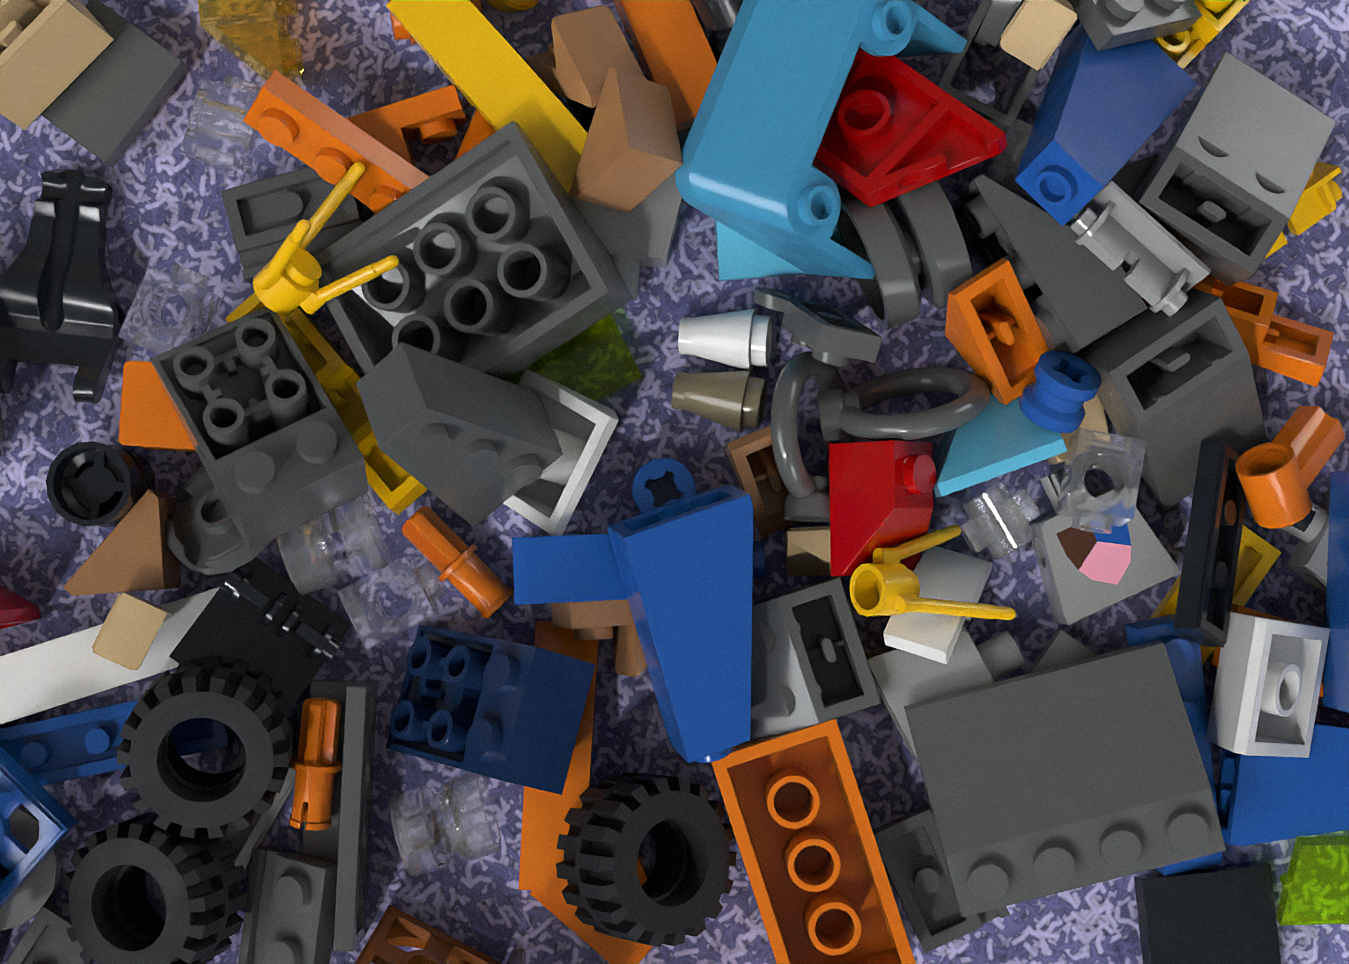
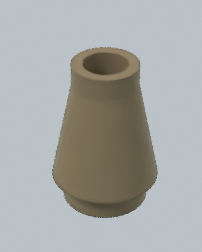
[671,370,768,433]

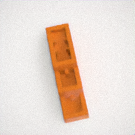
[613,0,717,132]
[1126,273,1334,387]
[518,620,599,892]

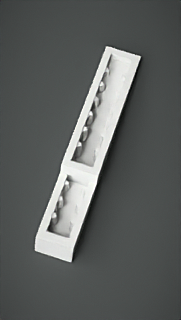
[0,587,220,725]

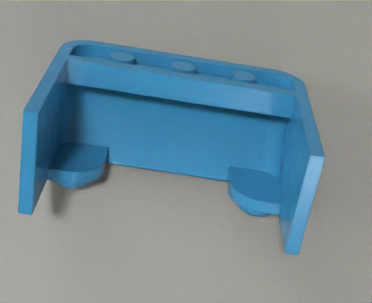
[675,0,967,279]

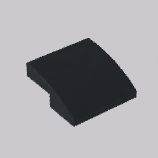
[1134,860,1281,964]

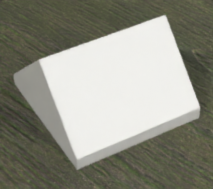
[503,368,619,536]
[1206,612,1330,758]

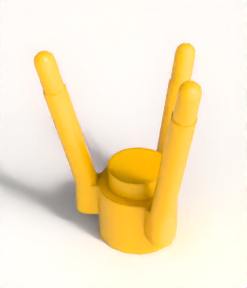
[252,162,399,315]
[849,524,1016,620]

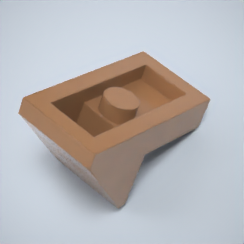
[525,5,646,108]
[551,599,647,677]

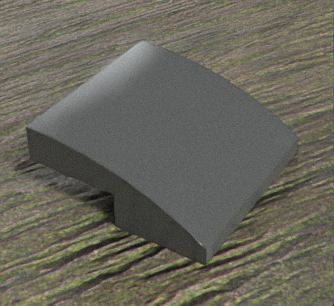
[40,0,189,168]

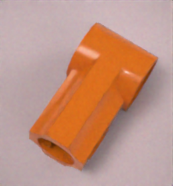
[1235,406,1345,529]

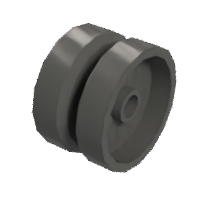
[837,180,973,331]

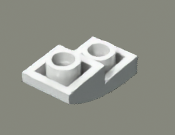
[883,546,992,664]

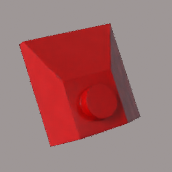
[829,440,936,576]

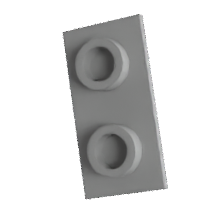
[1068,180,1211,317]

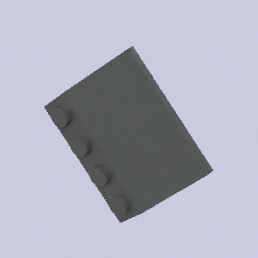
[314,121,634,381]
[904,639,1226,917]

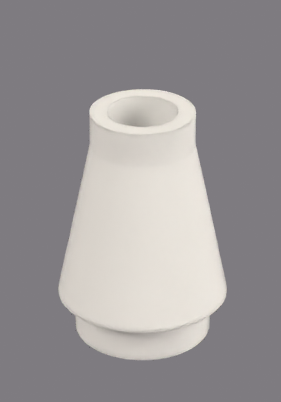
[678,308,773,370]

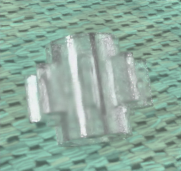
[959,481,1041,560]

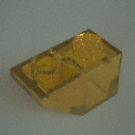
[198,0,304,83]

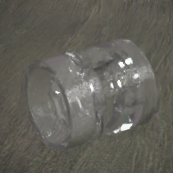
[277,492,390,595]
[390,772,502,877]

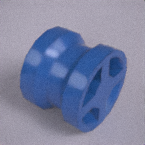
[1018,351,1102,433]
[632,458,696,513]

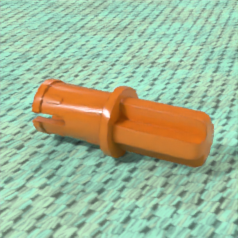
[401,506,514,620]
[289,697,343,830]

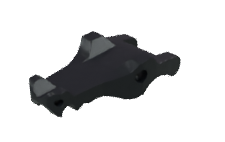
[0,169,127,404]

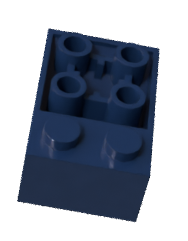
[385,624,595,795]

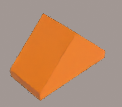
[945,258,1050,405]

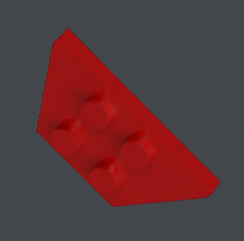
[812,47,1007,208]

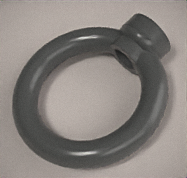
[771,351,853,522]
[817,367,990,442]

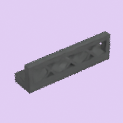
[302,679,378,952]

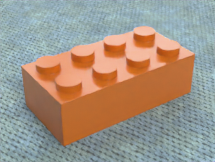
[711,718,916,964]

